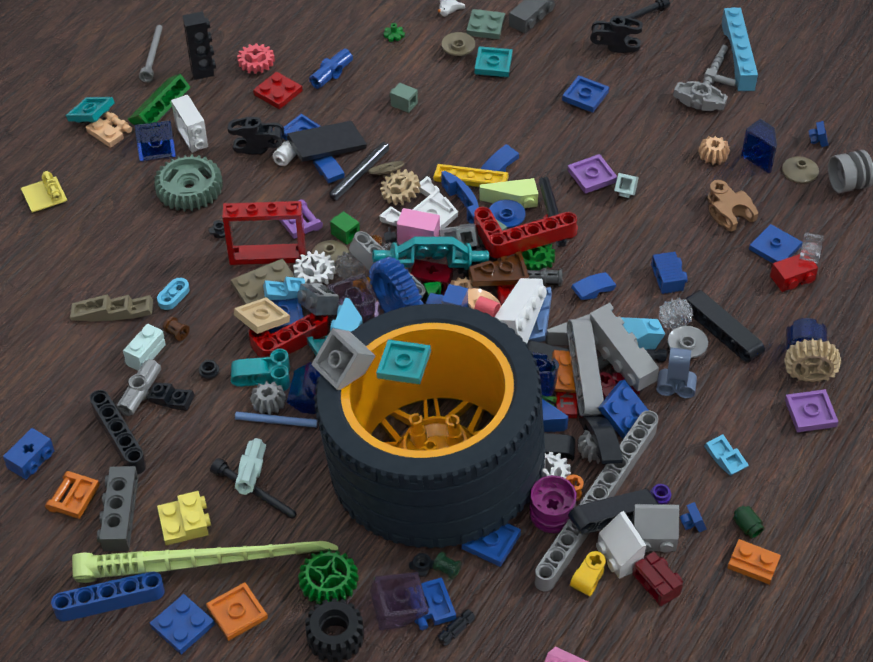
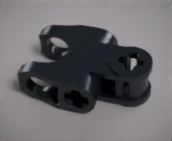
[590,16,643,53]
[227,117,284,155]

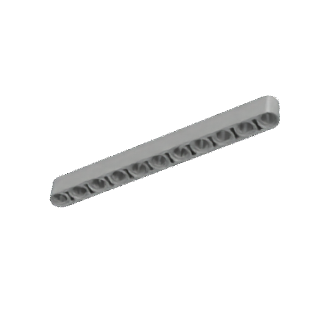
[535,411,658,591]

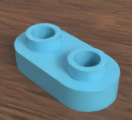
[157,278,190,310]

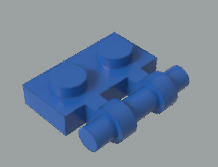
[406,577,456,630]

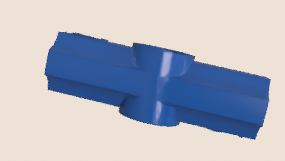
[309,48,353,89]

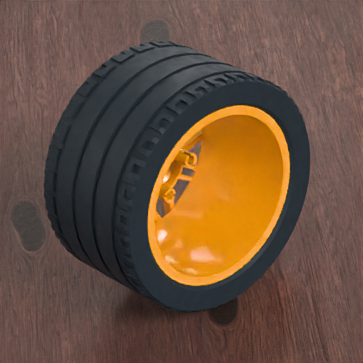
[314,304,545,548]

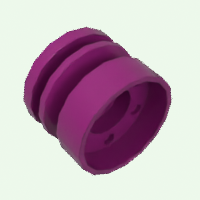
[530,475,577,533]

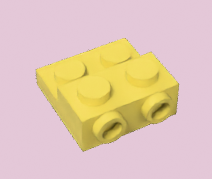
[157,491,211,545]

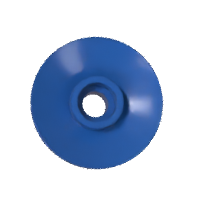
[489,200,525,228]

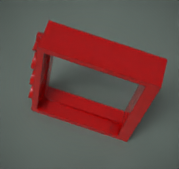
[222,201,306,265]

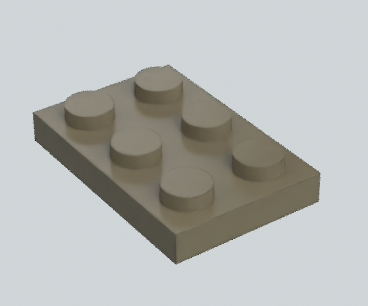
[231,258,296,305]

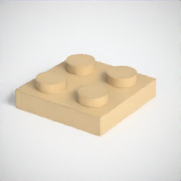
[234,297,290,334]

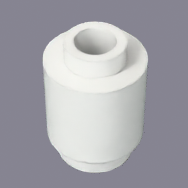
[273,141,296,166]

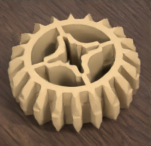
[784,338,841,382]

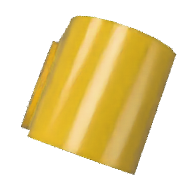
[570,551,606,597]

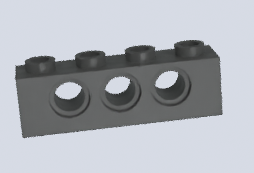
[97,466,139,551]

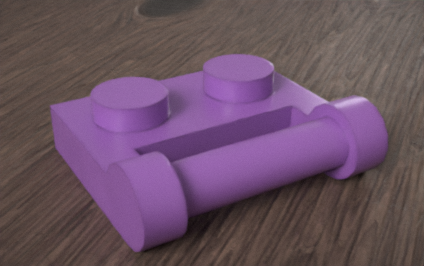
[279,200,323,239]

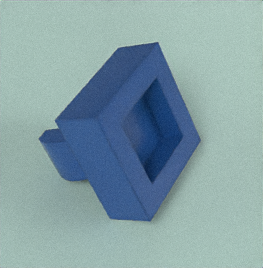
[808,121,829,147]
[680,502,707,532]

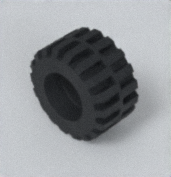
[305,599,364,662]

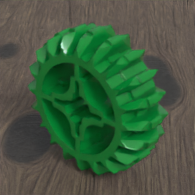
[298,548,359,605]

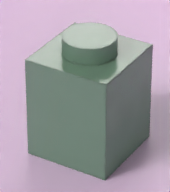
[389,83,418,113]

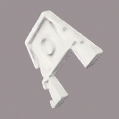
[380,176,458,229]

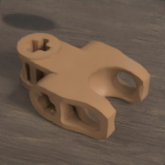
[707,180,758,231]

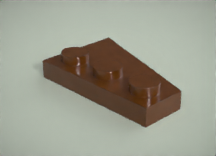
[468,251,530,287]

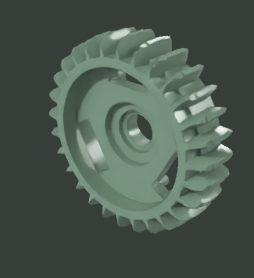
[154,154,223,212]

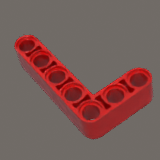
[474,207,577,258]

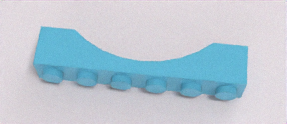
[722,7,758,91]

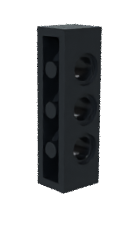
[182,11,216,80]

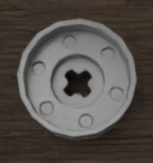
[828,150,873,193]

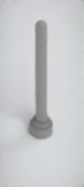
[139,25,163,82]

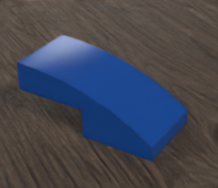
[480,144,519,172]
[313,156,345,183]
[571,272,616,300]

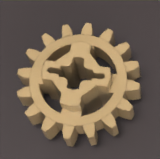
[380,169,421,206]

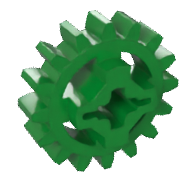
[514,244,555,271]

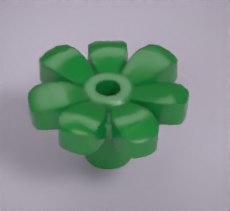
[383,23,405,42]

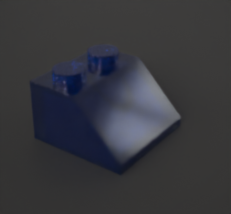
[741,119,777,173]
[134,120,176,161]

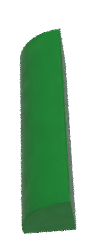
[128,74,191,130]

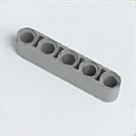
[349,231,426,300]
[567,319,604,416]

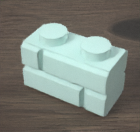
[123,324,166,371]

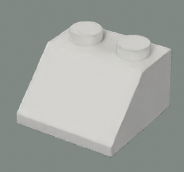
[596,511,646,579]

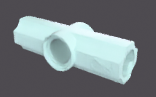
[235,438,266,495]

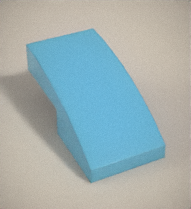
[263,277,305,300]
[704,434,749,476]

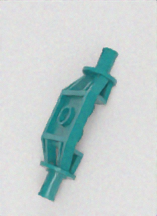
[372,237,489,270]

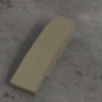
[70,294,153,321]

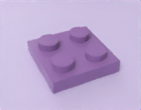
[567,154,617,194]
[785,389,838,432]

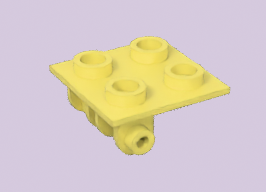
[21,171,67,213]

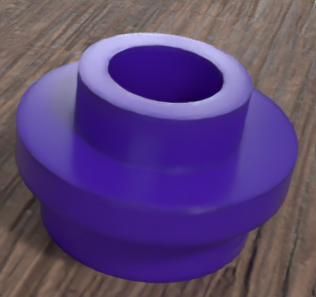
[650,484,672,505]

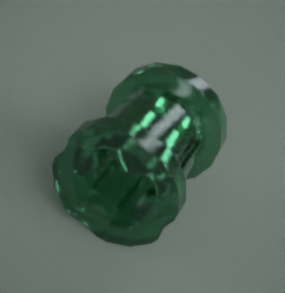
[433,552,462,580]

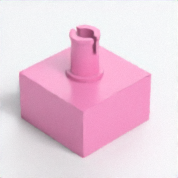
[397,208,440,246]

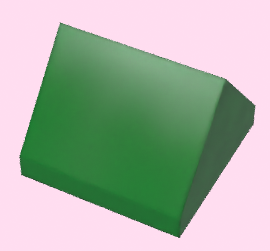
[423,282,441,302]

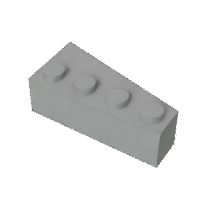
[590,303,659,391]

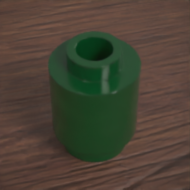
[733,505,765,539]

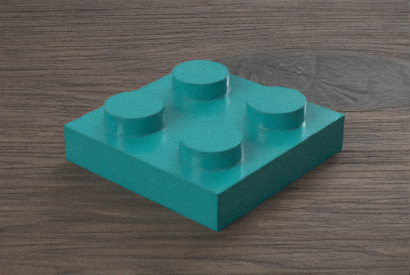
[474,46,513,77]
[65,97,115,123]
[376,339,431,384]

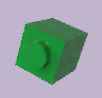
[330,211,360,245]

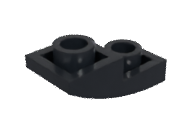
[146,383,195,411]

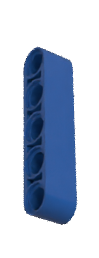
[51,572,165,621]

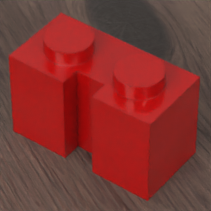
[770,252,818,292]

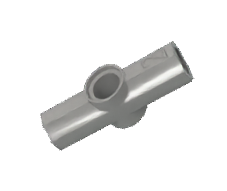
[116,359,161,416]

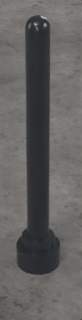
[600,0,670,30]
[210,458,297,518]

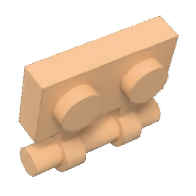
[86,112,132,148]

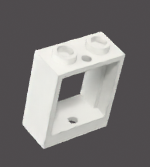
[171,95,208,152]

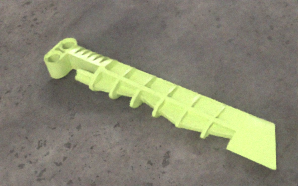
[72,541,338,583]

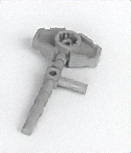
[673,45,736,111]

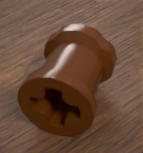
[163,316,190,341]

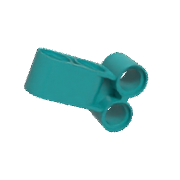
[231,349,291,391]

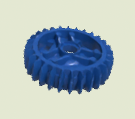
[369,257,423,313]

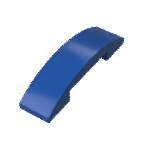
[441,171,479,224]

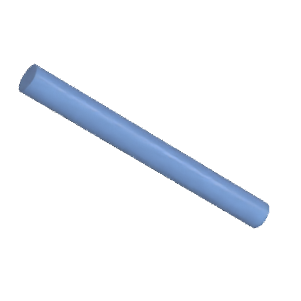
[235,412,318,428]

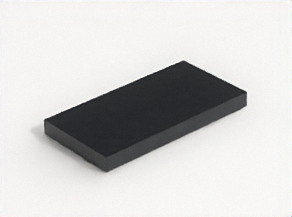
[287,121,367,162]

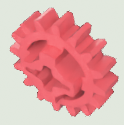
[237,43,275,74]

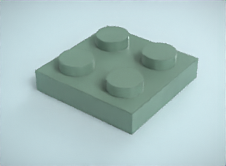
[466,9,505,39]

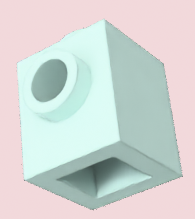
[614,173,639,198]

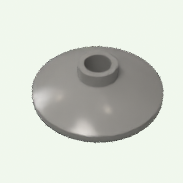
[668,326,708,358]

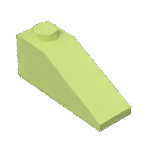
[479,178,538,208]

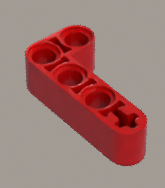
[249,313,329,358]

